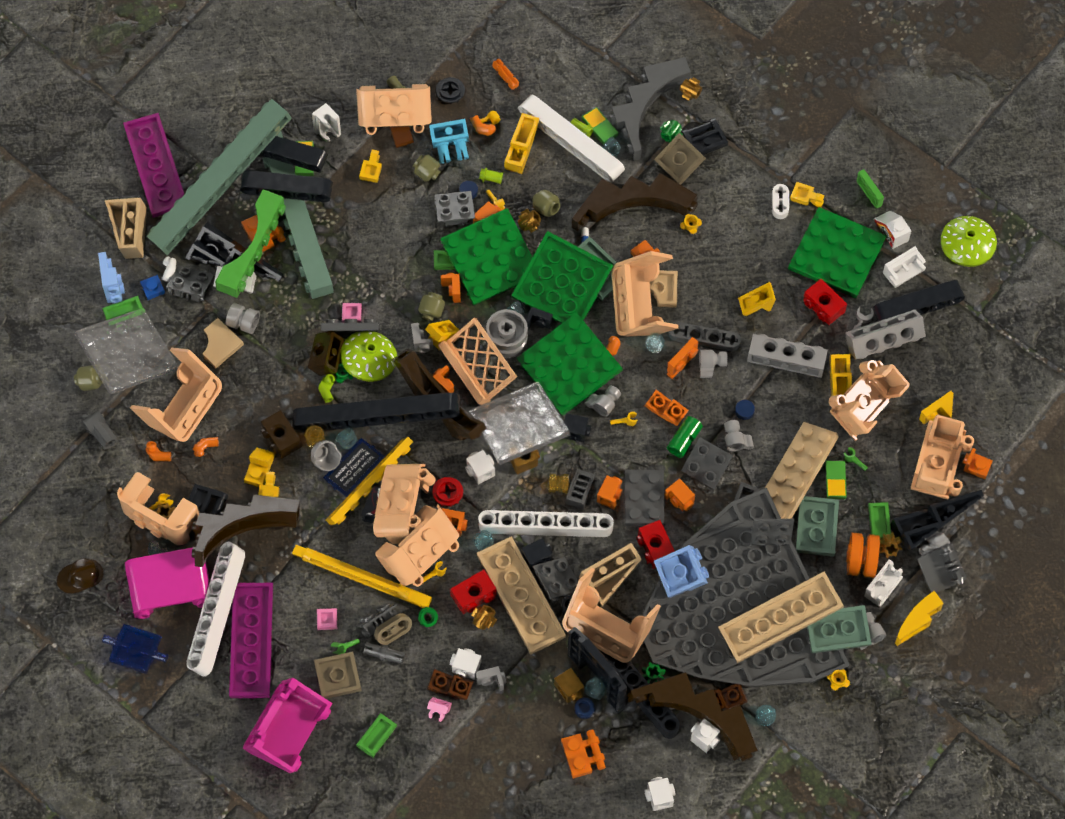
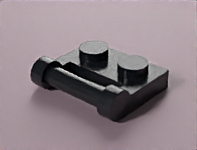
[681,118,728,155]
[188,484,228,515]

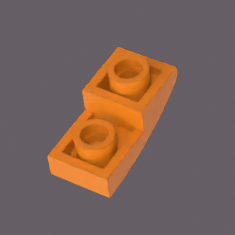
[644,390,689,426]

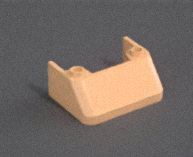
[612,251,678,337]
[130,348,222,442]
[562,568,661,663]

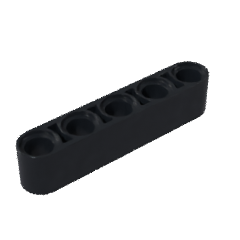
[259,136,328,172]
[240,170,333,202]
[873,280,965,321]

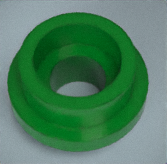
[418,607,438,627]

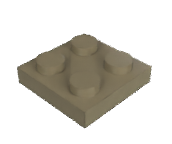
[654,133,706,185]
[314,652,362,699]

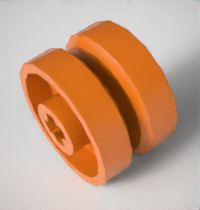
[846,532,880,578]

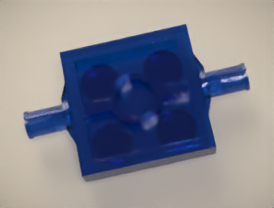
[102,624,168,674]

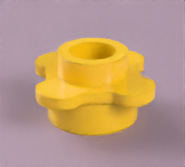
[680,214,702,234]
[827,669,850,691]

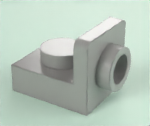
[411,323,433,353]
[475,666,507,691]

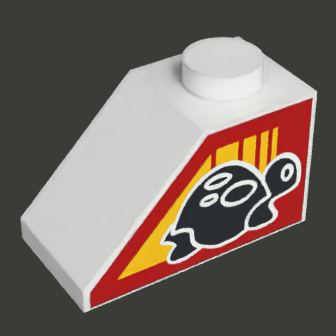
[874,211,911,249]

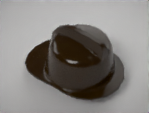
[57,558,104,594]

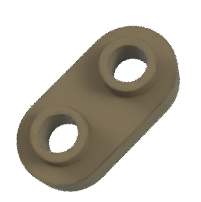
[374,613,412,645]

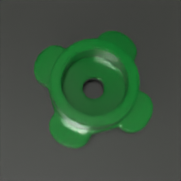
[334,363,353,384]

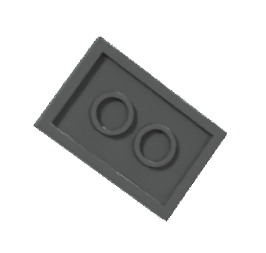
[321,319,380,331]
[625,470,664,527]

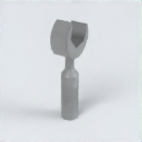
[846,307,874,344]

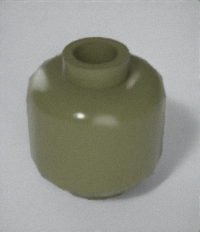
[413,154,441,182]
[532,190,560,217]
[418,292,445,321]
[74,365,104,391]

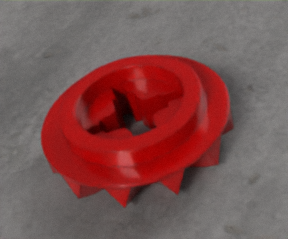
[432,477,463,507]

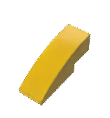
[504,113,539,174]
[829,354,852,396]
[895,591,944,646]

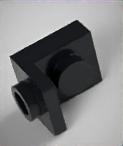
[524,307,553,331]

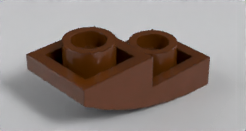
[390,126,414,148]
[427,669,473,700]
[714,684,748,711]

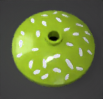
[940,216,997,267]
[340,331,397,382]

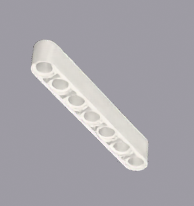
[518,95,625,183]
[478,510,614,537]
[186,541,245,676]

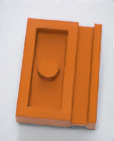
[667,337,698,379]

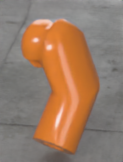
[470,115,496,136]
[606,336,620,356]
[193,437,219,457]
[145,441,171,461]

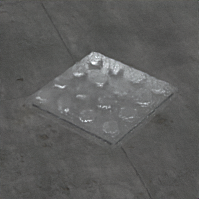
[75,308,179,395]
[469,381,570,465]

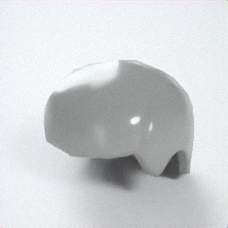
[311,440,342,472]

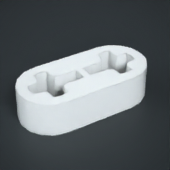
[772,184,789,219]

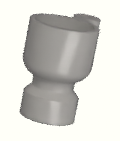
[699,350,727,378]
[585,385,621,417]
[724,420,754,452]
[919,531,951,556]
[860,612,887,650]

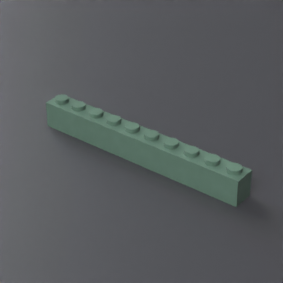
[146,99,292,255]
[262,131,334,299]

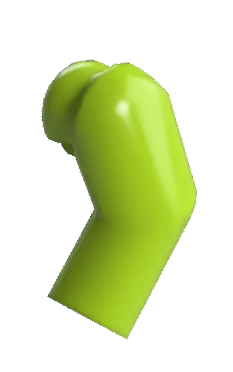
[318,374,335,403]

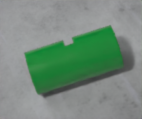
[666,416,703,458]

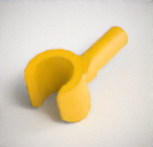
[480,111,501,125]
[486,190,505,210]
[610,412,638,426]
[149,493,173,511]
[423,561,447,583]

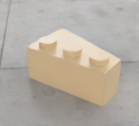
[105,198,147,259]
[579,543,642,608]

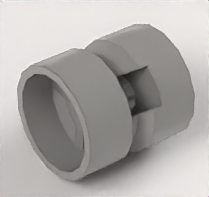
[226,303,260,334]

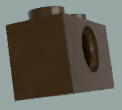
[308,331,344,376]
[260,410,302,458]

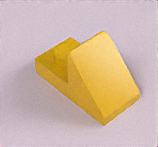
[738,282,776,316]
[425,320,459,350]
[919,391,954,424]
[244,448,275,487]

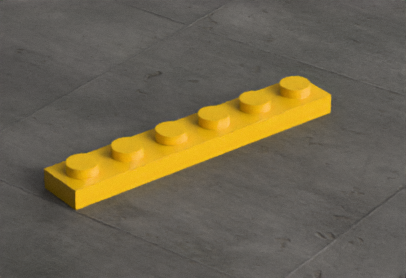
[326,437,413,525]

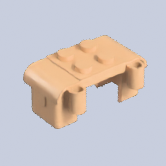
[357,84,432,135]
[829,360,909,441]
[911,415,974,500]
[373,464,435,544]
[117,472,199,545]
[375,505,459,587]

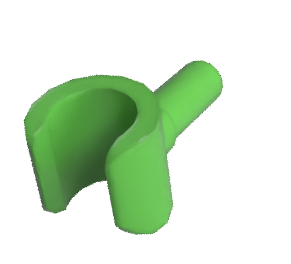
[844,447,868,471]
[331,639,360,655]

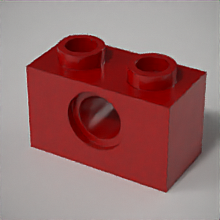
[803,279,847,325]
[636,520,675,569]
[450,569,497,614]

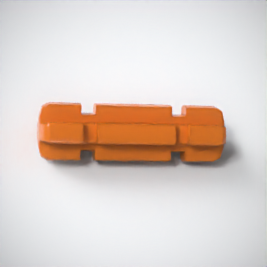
[492,59,519,90]

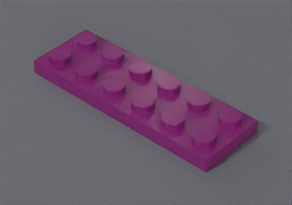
[123,113,184,218]
[229,583,273,698]

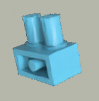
[429,119,469,164]

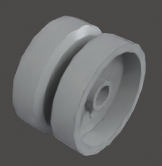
[486,309,528,358]

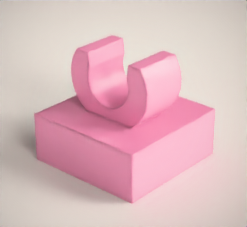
[427,697,452,722]

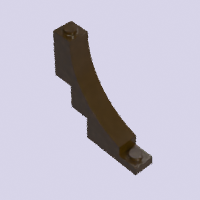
[572,173,698,231]
[626,672,758,762]

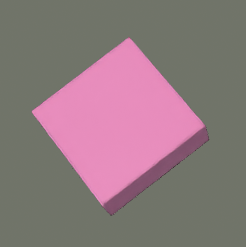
[342,303,362,323]
[317,608,337,630]

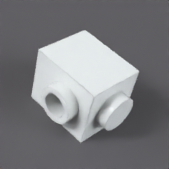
[465,450,495,485]
[450,648,481,680]
[691,718,720,753]
[645,777,675,811]

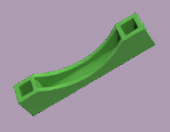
[215,189,286,298]

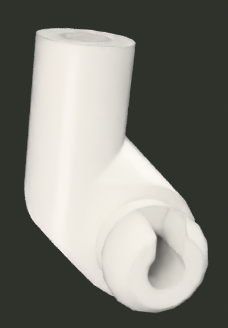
[162,256,176,282]

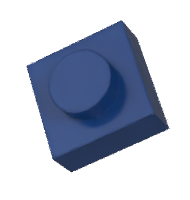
[140,275,165,300]

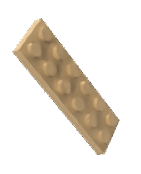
[765,422,839,519]
[477,536,566,655]
[718,571,844,663]

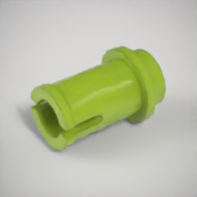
[570,118,593,137]
[479,168,503,184]

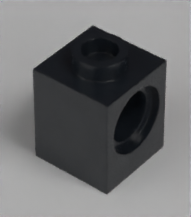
[562,413,591,443]
[521,538,553,571]

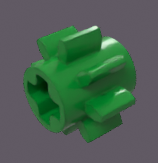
[660,120,683,143]
[642,662,665,684]

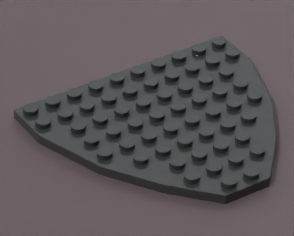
[642,488,850,688]

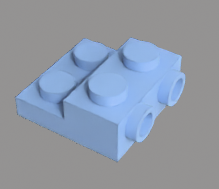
[98,252,125,304]
[654,545,709,598]

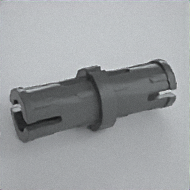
[363,642,405,665]

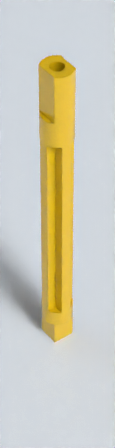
[292,545,432,608]

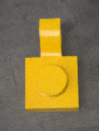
[359,150,382,183]
[790,182,824,208]
[258,471,279,497]

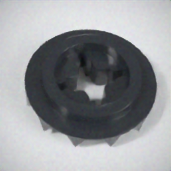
[436,77,465,105]

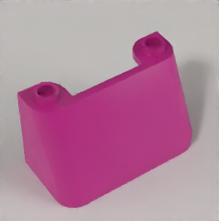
[125,547,210,619]
[243,678,332,773]

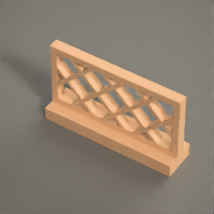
[438,318,517,406]

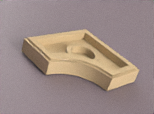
[650,270,678,308]
[202,318,244,369]

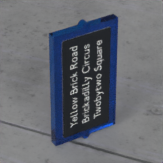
[323,438,385,497]

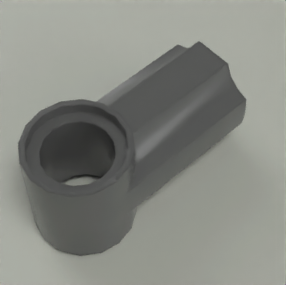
[82,410,118,450]

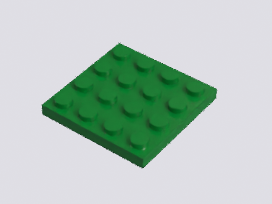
[788,207,887,299]
[440,208,532,306]
[511,231,614,324]
[517,312,623,416]

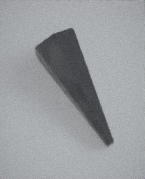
[186,222,284,281]
[890,490,984,551]

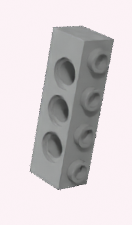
[845,310,926,359]
[747,334,828,378]

